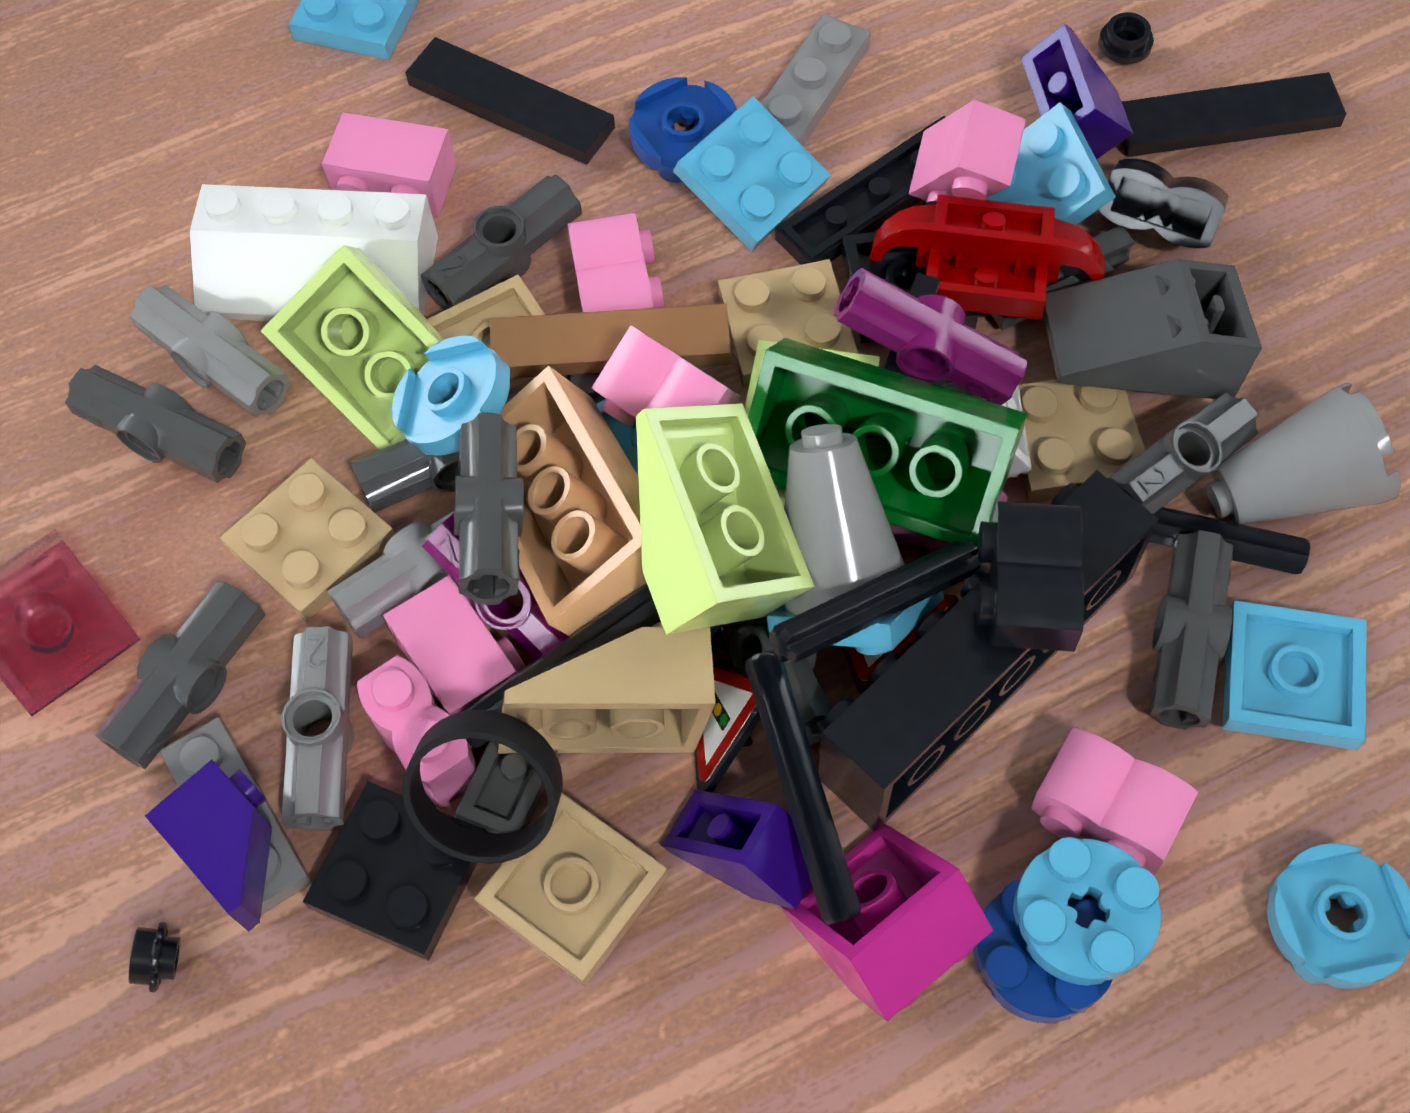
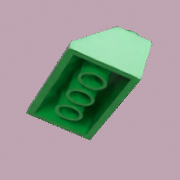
[748,338,1028,546]

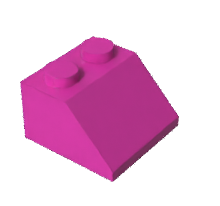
[782,823,994,1022]

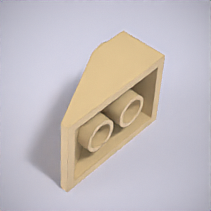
[498,622,716,754]

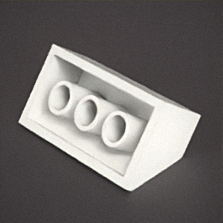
[190,184,438,321]

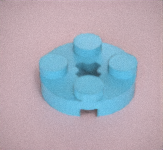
[392,335,510,456]
[1013,837,1161,986]
[1267,843,1410,989]

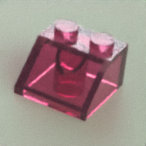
[0,529,141,716]

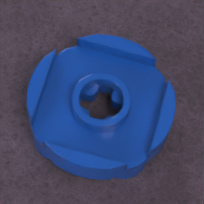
[629,77,737,183]
[973,879,1113,1023]

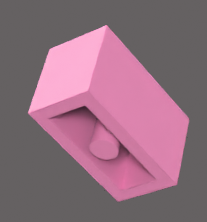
[909,99,1026,205]
[322,112,457,217]
[383,575,525,715]

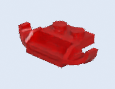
[869,194,1105,320]

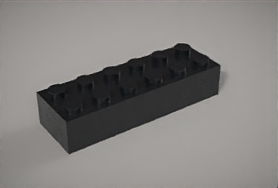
[818,470,1159,831]

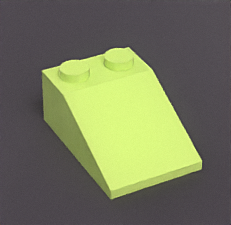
[261,245,451,450]
[636,403,815,635]

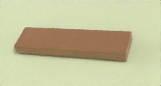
[490,303,731,379]

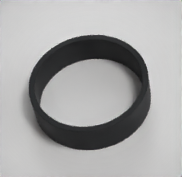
[402,710,563,864]

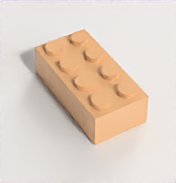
[500,366,647,636]

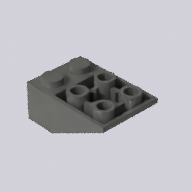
[1043,259,1262,399]

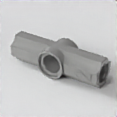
[130,285,291,418]
[328,511,459,639]
[281,626,355,832]

